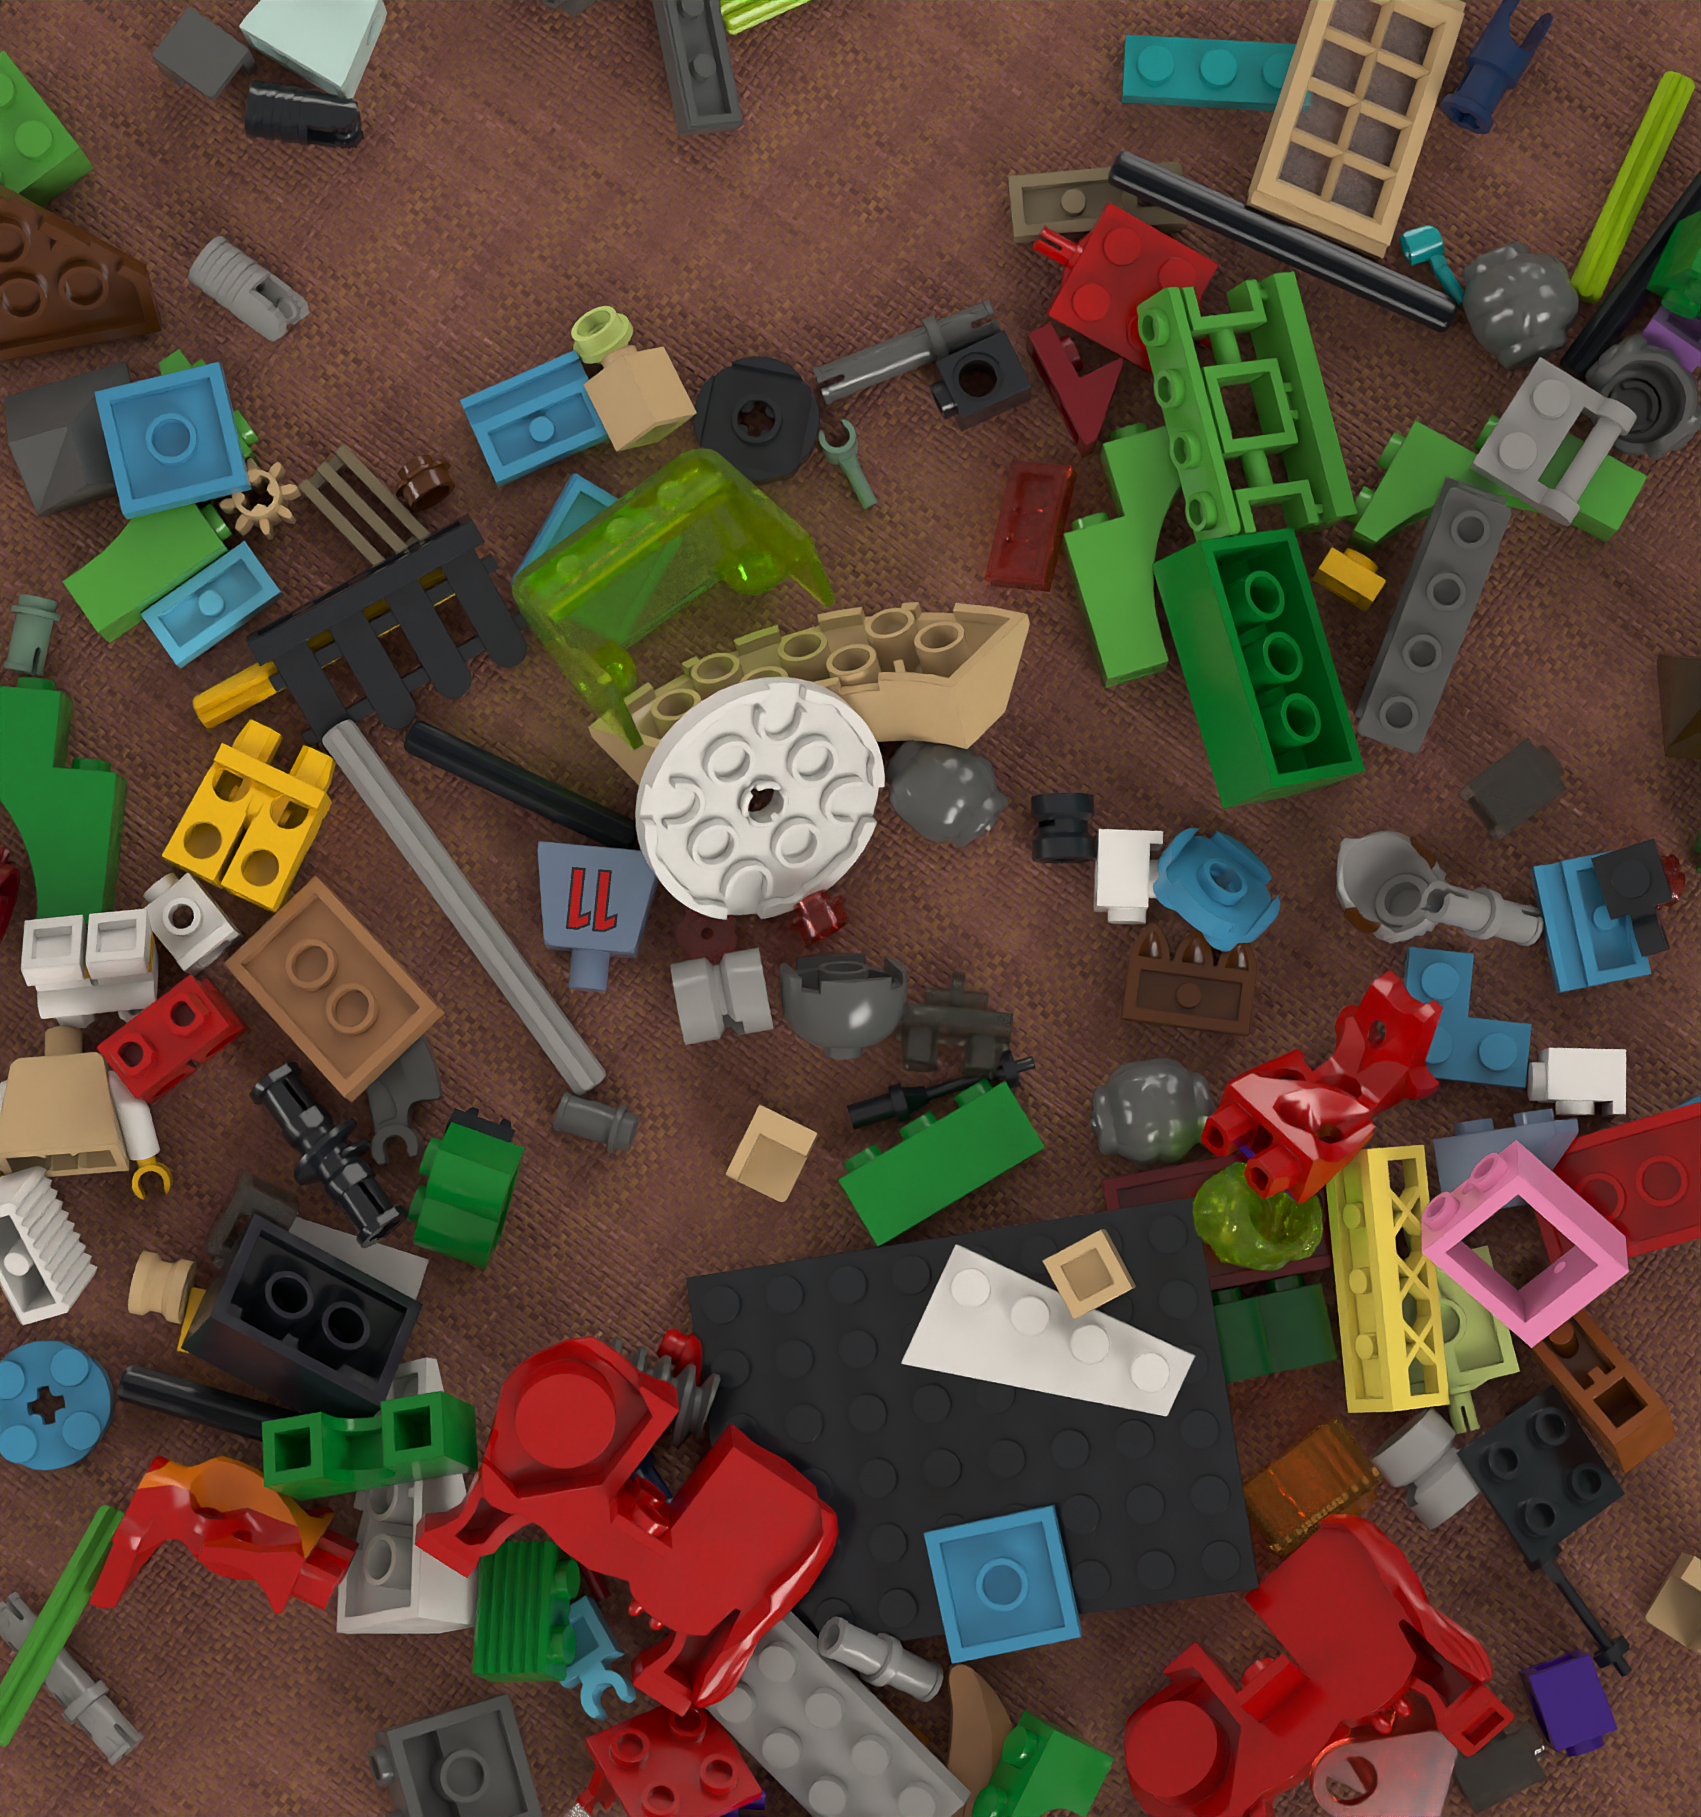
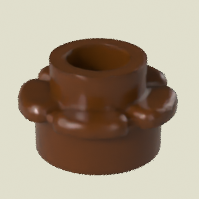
[394,455,455,511]

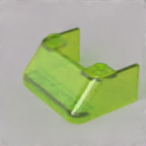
[512,448,836,751]

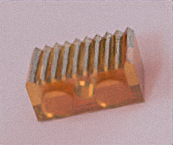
[1243,1415,1384,1558]

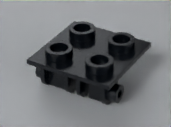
[1456,1384,1625,1564]

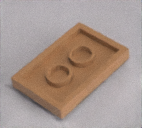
[223,875,445,1102]

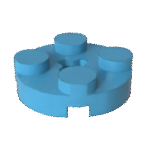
[1153,828,1280,951]
[0,1340,115,1470]

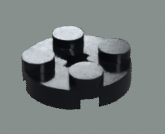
[693,356,820,485]

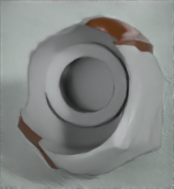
[1336,830,1446,944]

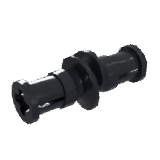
[249,1061,408,1248]

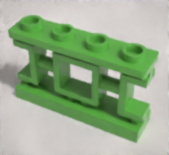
[1137,271,1357,542]

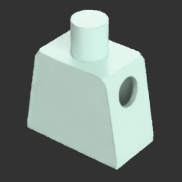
[239,0,387,99]

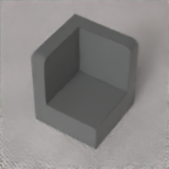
[151,6,258,100]

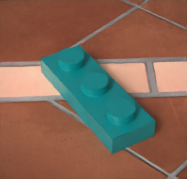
[1121,35,1311,113]

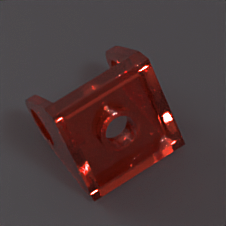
[1309,1692,1458,1817]

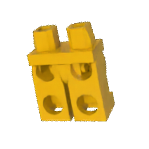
[162,719,336,915]

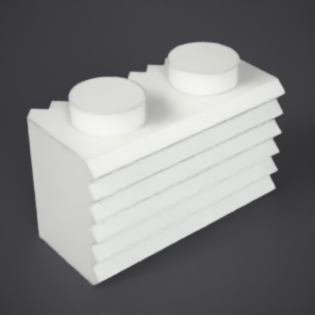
[0,1165,97,1325]

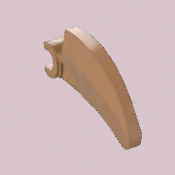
[945,1662,1013,1817]

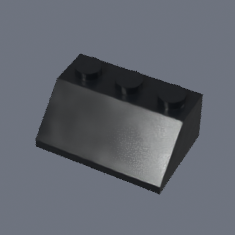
[181,1213,423,1419]

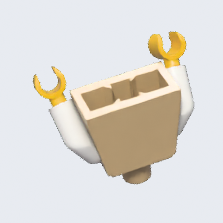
[0,1026,173,1200]

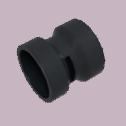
[1031,793,1096,864]

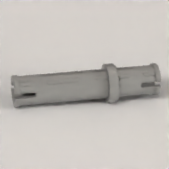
[0,1592,144,1766]

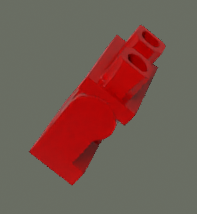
[96,975,249,1104]

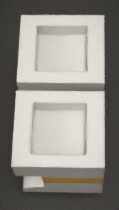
[21,908,159,1029]

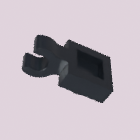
[1591,839,1675,957]

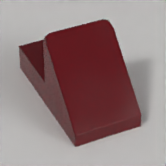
[1026,322,1125,458]

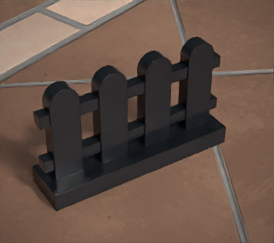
[246,513,531,759]

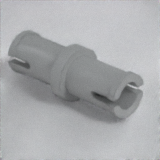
[1421,881,1544,946]
[817,1617,943,1702]

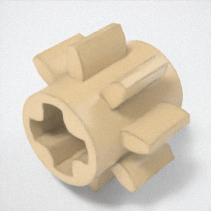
[219,458,301,540]

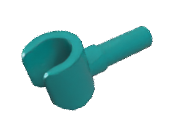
[1399,225,1464,305]

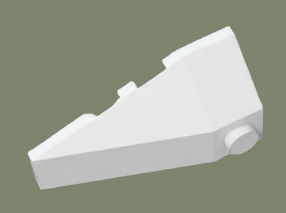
[337,1357,479,1634]

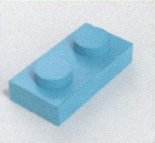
[141,541,284,669]

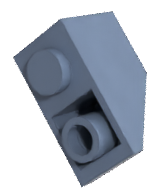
[1433,1109,1579,1209]

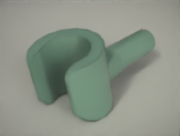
[818,419,878,510]

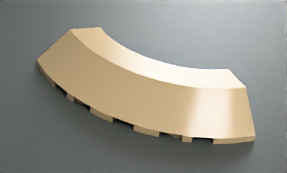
[588,602,1030,786]

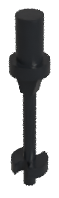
[847,1049,1036,1130]
[1523,1544,1632,1677]

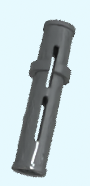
[812,298,1001,406]

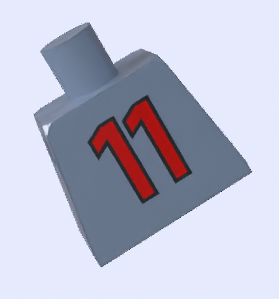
[538,841,659,992]

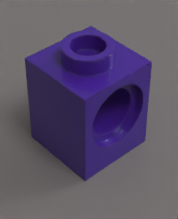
[1518,1649,1618,1757]

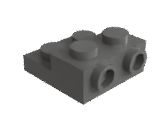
[368,1693,543,1817]

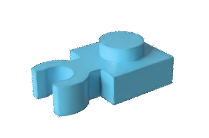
[560,1595,636,1721]

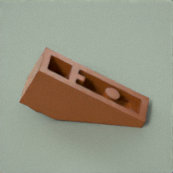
[1517,1268,1677,1474]

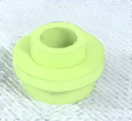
[571,306,633,364]

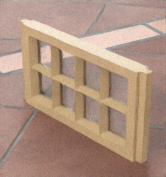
[1246,0,1466,260]

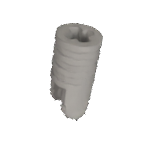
[187,236,310,342]

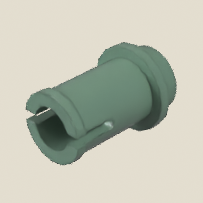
[3,594,61,677]

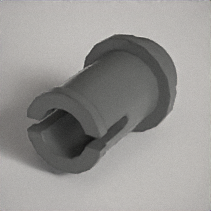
[554,1091,640,1154]

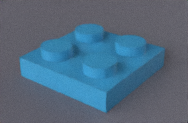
[94,362,252,520]
[924,1505,1083,1664]

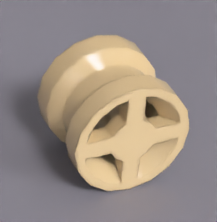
[128,1251,196,1324]

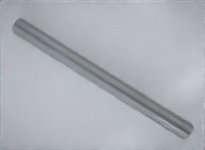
[322,719,606,1095]

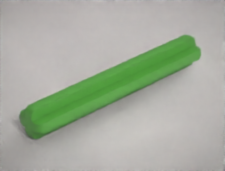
[0,1505,125,1747]

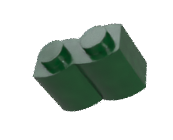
[1212,1273,1338,1383]

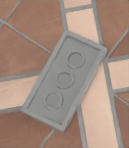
[705,1611,971,1817]

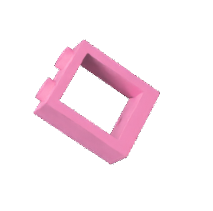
[1421,1140,1629,1348]

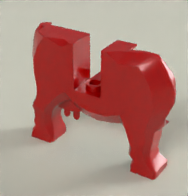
[415,1336,839,1717]
[1123,1514,1515,1817]

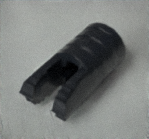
[245,80,365,149]

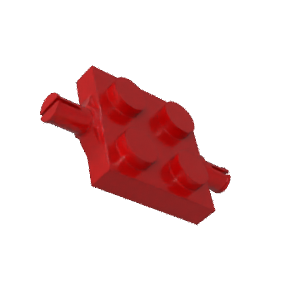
[1032,203,1219,375]

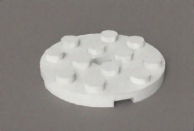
[635,677,885,920]

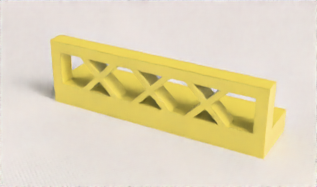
[1326,1145,1450,1413]

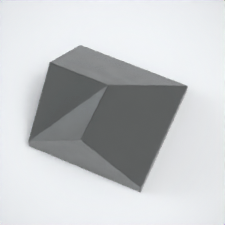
[4,362,132,518]

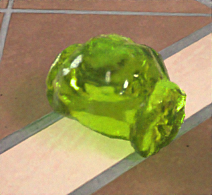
[1193,1162,1323,1271]

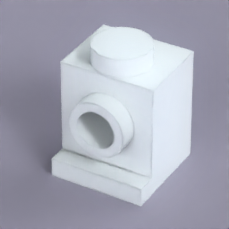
[1093,829,1163,924]
[143,873,244,976]
[1527,1048,1626,1117]

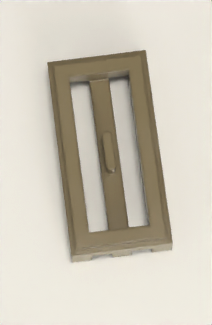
[298,444,430,566]

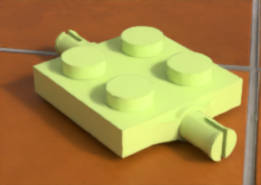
[1402,1227,1520,1434]

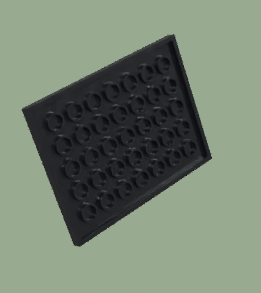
[686,1197,1260,1641]

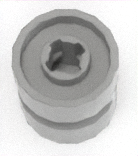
[670,947,774,1045]
[1368,1407,1481,1530]

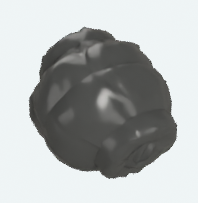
[1463,241,1579,371]
[1585,334,1701,461]
[884,740,1008,847]
[1089,1058,1214,1167]

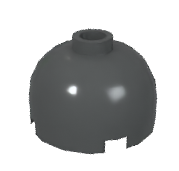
[780,952,907,1059]

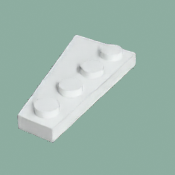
[901,1244,1195,1416]

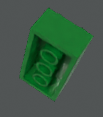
[1152,527,1365,809]

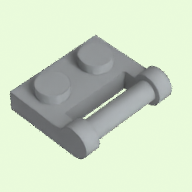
[1469,357,1637,526]

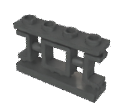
[1354,475,1512,754]

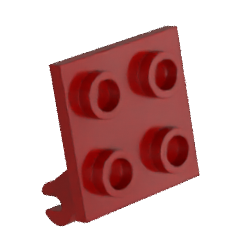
[576,1704,763,1817]

